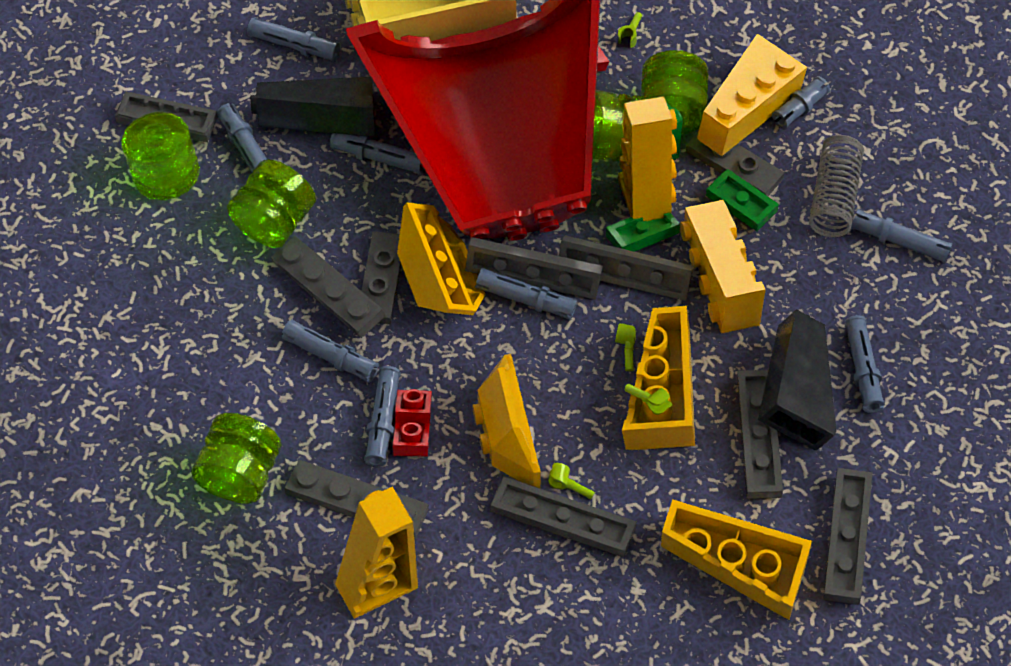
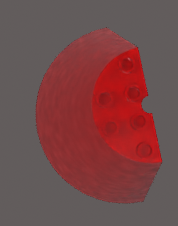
[346,0,601,241]

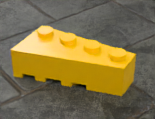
[697,34,807,156]
[618,96,677,221]
[680,200,765,334]
[622,306,695,450]
[335,486,418,619]
[661,499,812,620]

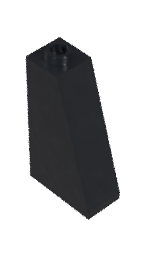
[250,77,375,136]
[758,309,836,451]

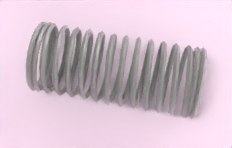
[809,135,864,237]

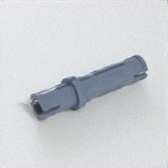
[247,17,341,62]
[217,103,278,188]
[330,133,425,175]
[851,209,953,263]
[475,268,578,320]
[844,315,885,413]
[282,319,379,383]
[364,366,401,467]

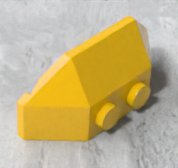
[397,202,485,315]
[472,354,541,488]

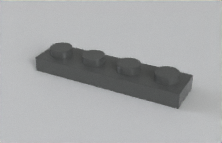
[559,235,694,301]
[271,236,386,338]
[465,237,603,300]
[737,370,783,499]
[285,460,429,539]
[823,468,873,605]
[491,476,637,558]

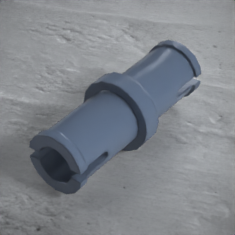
[772,76,830,129]

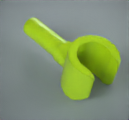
[618,12,642,48]
[615,323,636,371]
[624,384,672,415]
[548,463,595,500]

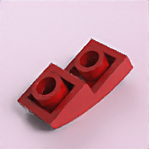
[393,389,432,457]

